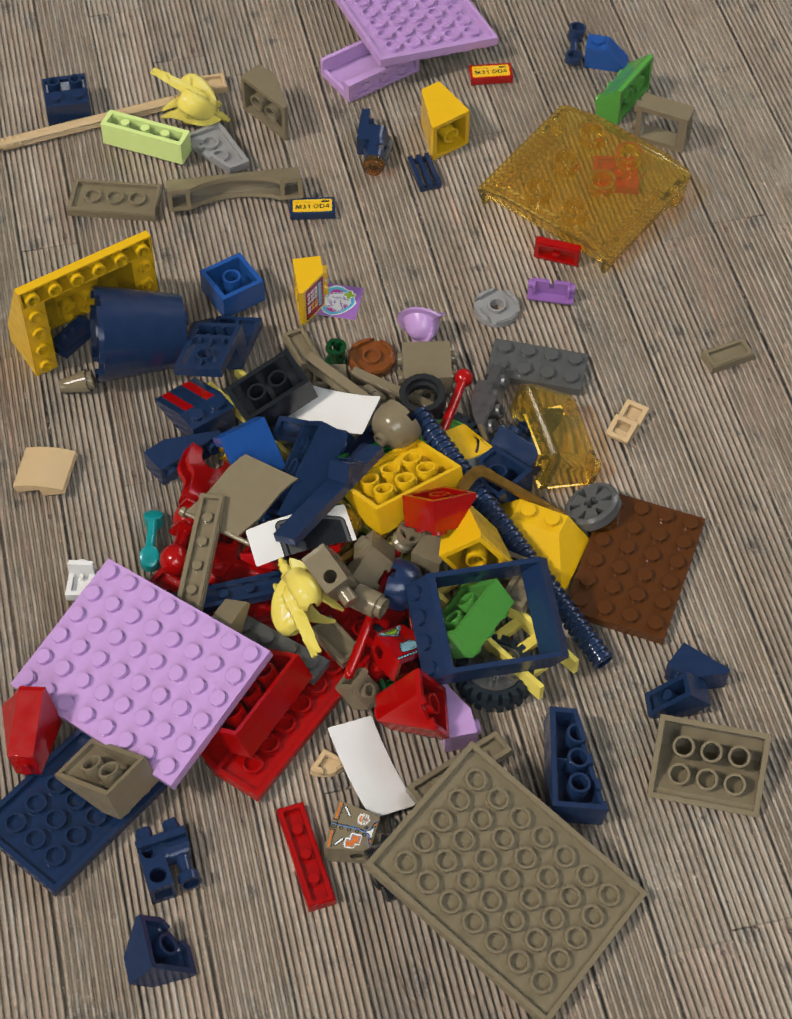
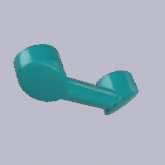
[139,510,165,572]

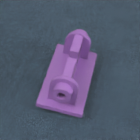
[527,277,576,305]

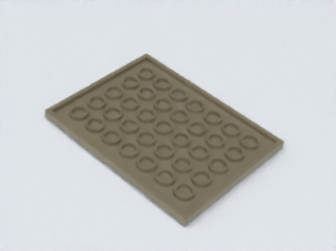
[363,741,648,1019]

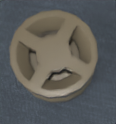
[391,521,423,553]

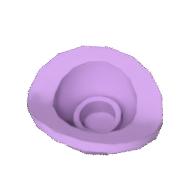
[397,307,447,342]

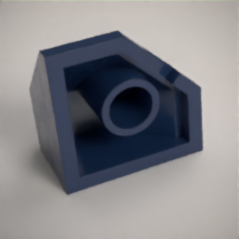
[478,445,533,502]
[124,914,197,988]

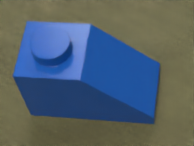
[584,34,629,72]

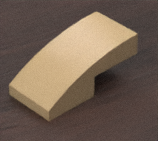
[605,398,649,445]

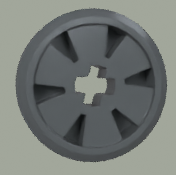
[565,482,621,531]

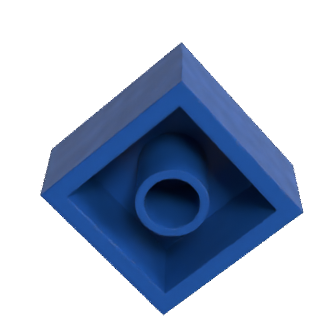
[199,252,265,316]

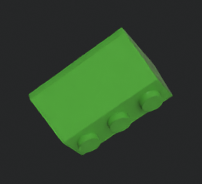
[594,54,654,125]
[442,578,514,659]

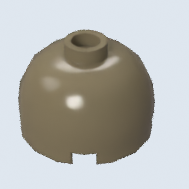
[372,399,422,450]

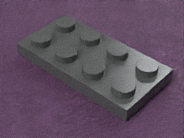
[485,338,589,396]

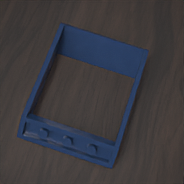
[406,557,569,685]

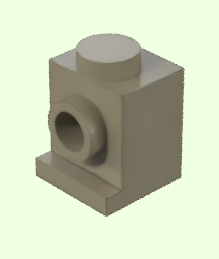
[335,668,381,710]

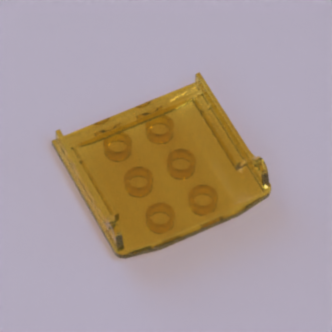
[478,105,691,274]

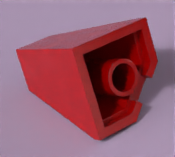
[374,668,450,739]
[2,686,62,775]

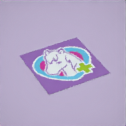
[316,283,364,320]

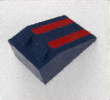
[155,378,236,436]

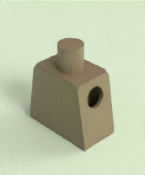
[301,543,358,608]

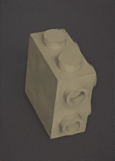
[397,341,457,394]

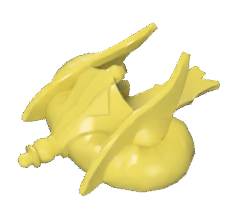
[150,67,230,126]
[271,558,344,658]

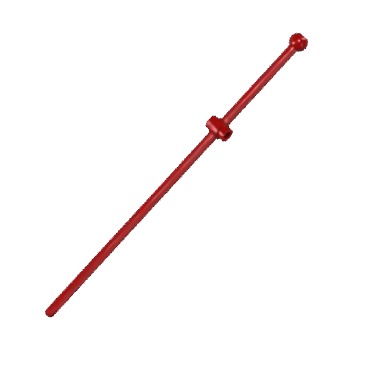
[344,368,473,679]

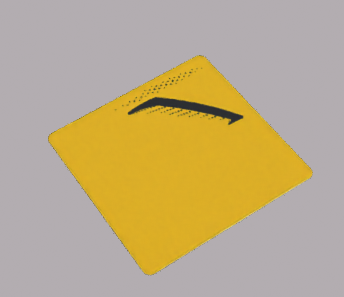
[446,424,492,460]

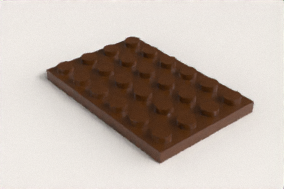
[568,493,706,645]

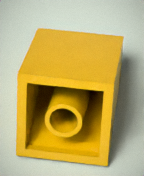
[421,81,470,160]
[439,505,513,570]

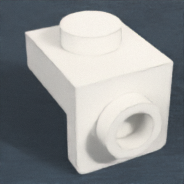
[65,559,96,601]

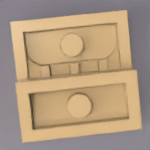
[13,447,78,496]

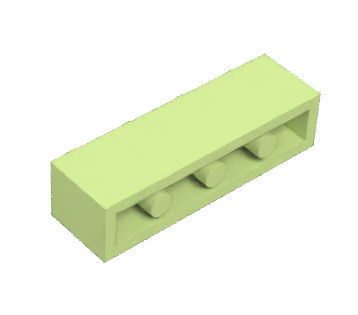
[100,110,192,165]

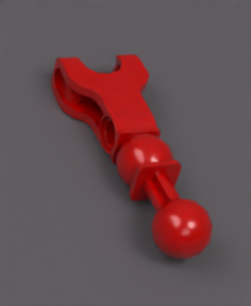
[159,442,230,577]

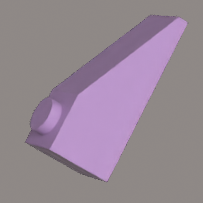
[441,684,481,752]

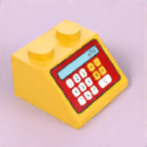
[292,256,329,325]

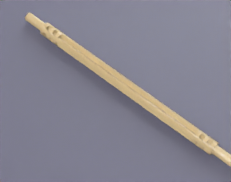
[0,94,180,151]

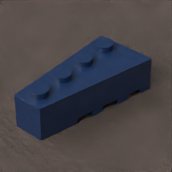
[543,706,609,825]

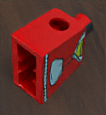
[369,624,421,682]

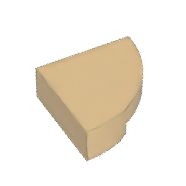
[310,749,344,777]

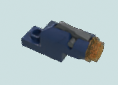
[357,108,394,176]

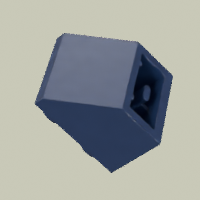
[42,73,92,126]
[490,423,559,475]

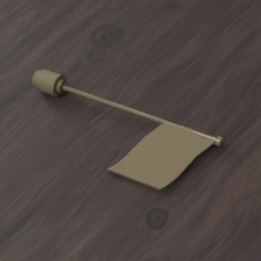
[178,454,389,619]

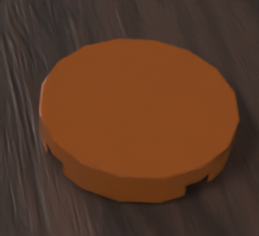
[348,338,395,378]

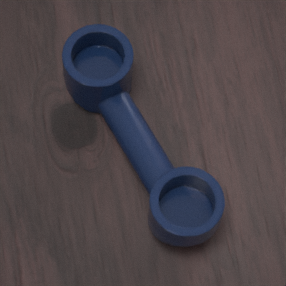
[564,22,586,66]

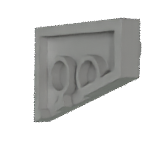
[190,121,250,174]

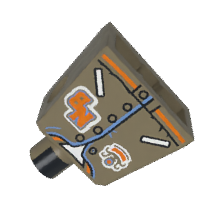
[324,800,389,864]

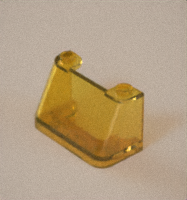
[509,383,601,490]

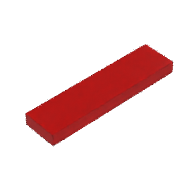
[276,802,336,912]

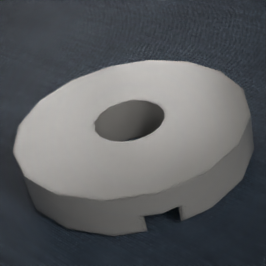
[473,288,520,328]

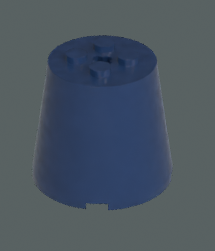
[90,285,189,383]

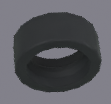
[399,373,446,418]

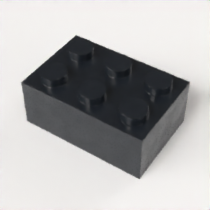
[224,349,318,428]

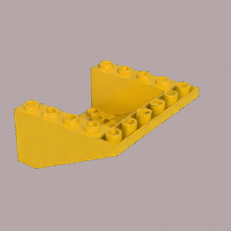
[7,230,159,376]

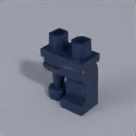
[135,817,202,905]

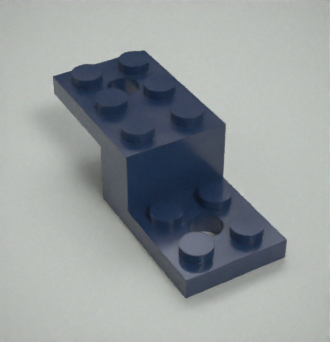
[173,316,263,378]

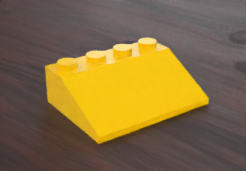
[345,439,463,535]

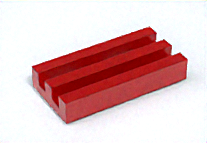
[534,236,582,267]

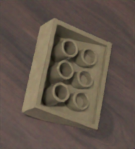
[647,714,772,818]

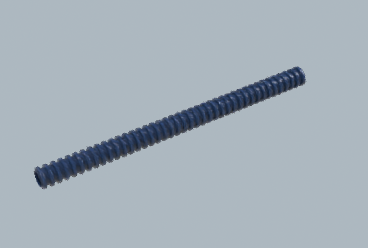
[410,407,613,669]

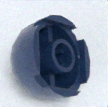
[384,557,423,612]

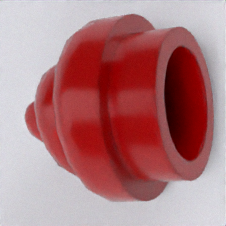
[364,658,389,684]

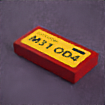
[468,63,513,85]

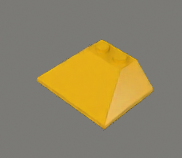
[500,499,589,594]

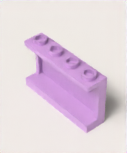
[320,40,419,103]

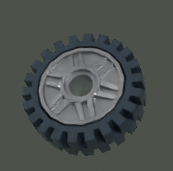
[455,634,534,713]

